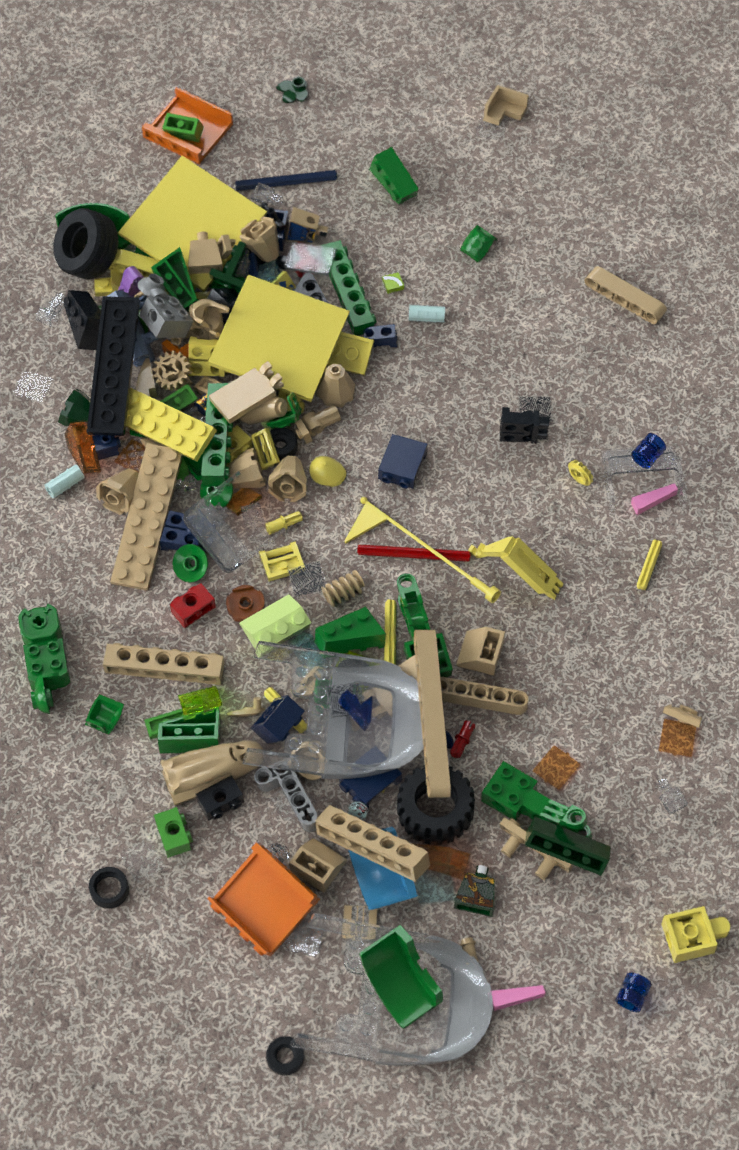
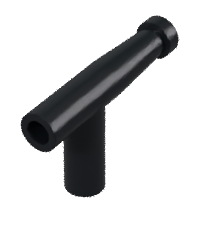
[261,202,286,231]

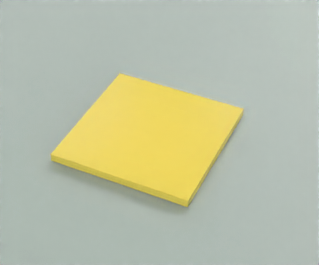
[118,156,267,292]
[208,275,350,402]

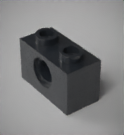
[196,775,244,821]

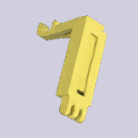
[468,536,563,600]

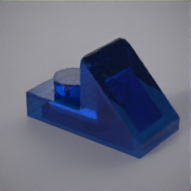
[338,689,373,731]

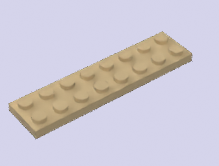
[110,443,183,591]

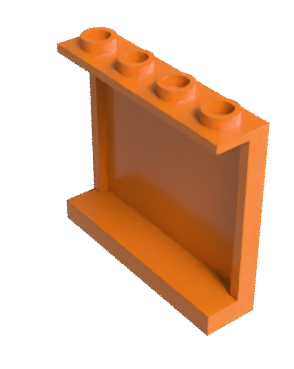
[142,87,233,165]
[207,842,320,956]

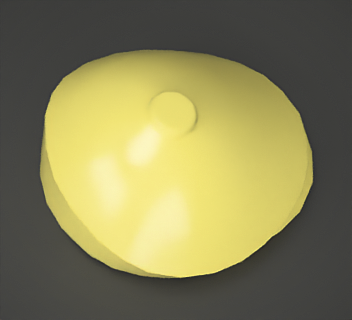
[309,456,346,487]

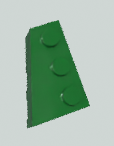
[314,607,386,656]
[158,706,221,753]

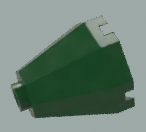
[58,389,90,430]

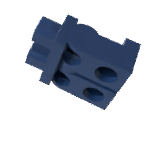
[160,510,216,553]

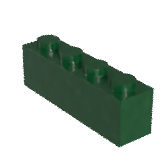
[525,816,611,876]

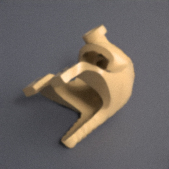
[189,299,230,339]

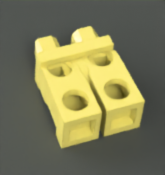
[188,336,229,377]

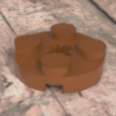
[226,585,265,622]

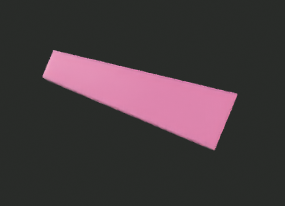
[631,483,678,515]
[490,985,545,1011]

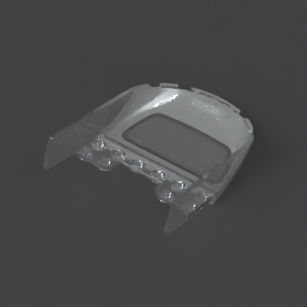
[243,641,423,779]
[290,913,493,1066]

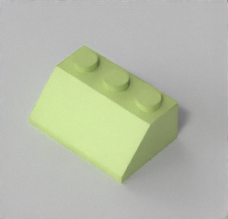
[239,594,311,656]

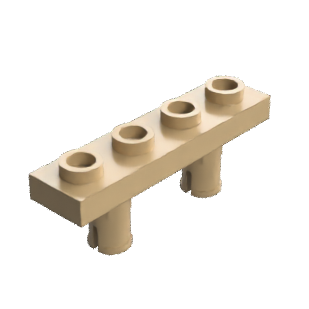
[500,817,573,880]

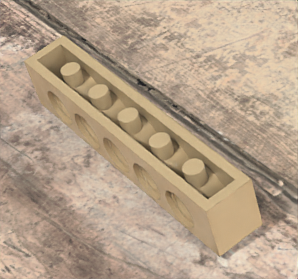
[103,643,224,685]
[315,805,430,882]

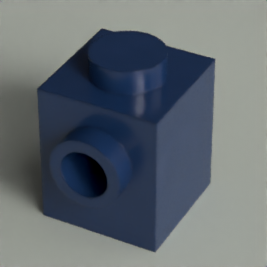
[92,435,121,460]

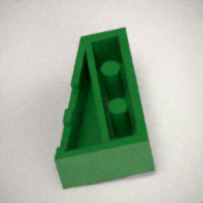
[369,147,419,205]
[151,247,197,312]

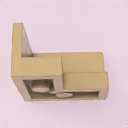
[483,85,529,126]

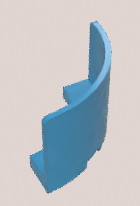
[348,826,418,910]

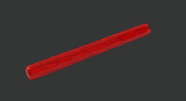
[357,544,471,562]

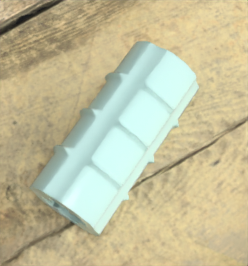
[409,304,445,323]
[44,464,85,499]

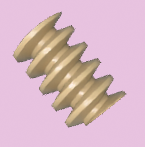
[321,570,365,607]

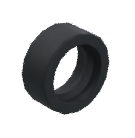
[88,867,129,909]

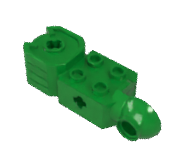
[18,604,71,714]

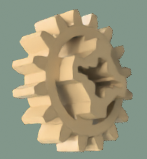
[152,351,192,391]

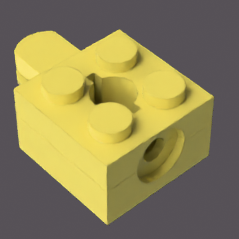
[661,906,730,963]

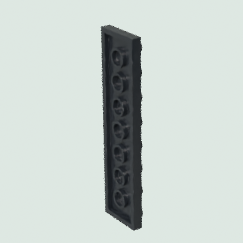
[87,296,140,436]

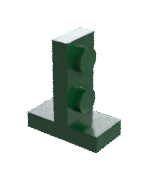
[209,241,247,291]

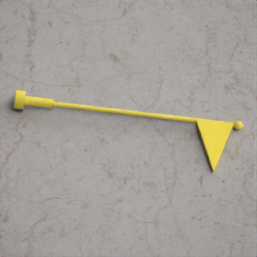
[344,497,501,603]

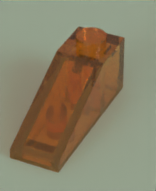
[64,422,101,474]
[411,843,470,881]

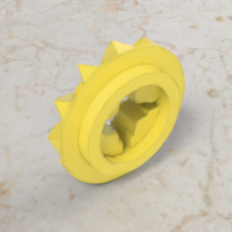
[568,460,593,486]

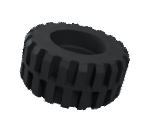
[397,765,475,845]

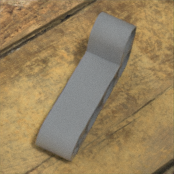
[254,758,318,832]

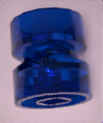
[631,433,666,469]
[615,972,652,1013]

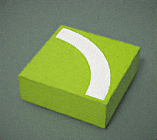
[382,272,404,294]

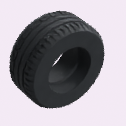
[53,208,118,280]

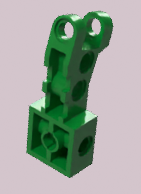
[397,573,453,677]
[481,761,592,839]

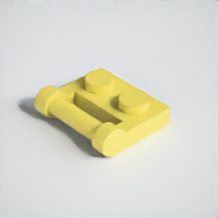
[259,541,305,582]

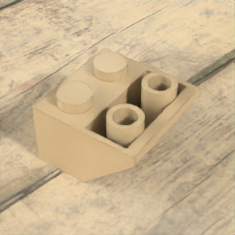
[456,627,505,676]
[289,838,347,893]

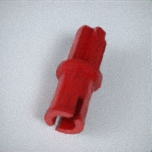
[450,720,476,758]

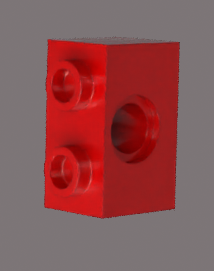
[170,583,216,628]

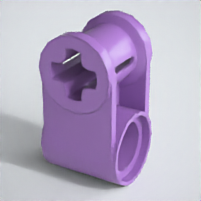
[118,266,144,297]

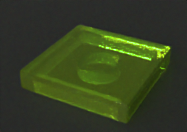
[178,686,222,715]

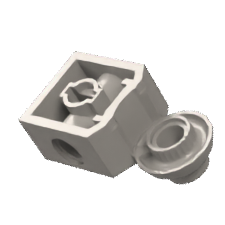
[138,274,193,338]

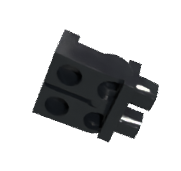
[499,407,549,444]

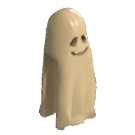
[161,740,264,806]

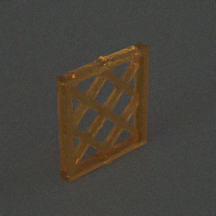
[114,439,146,474]

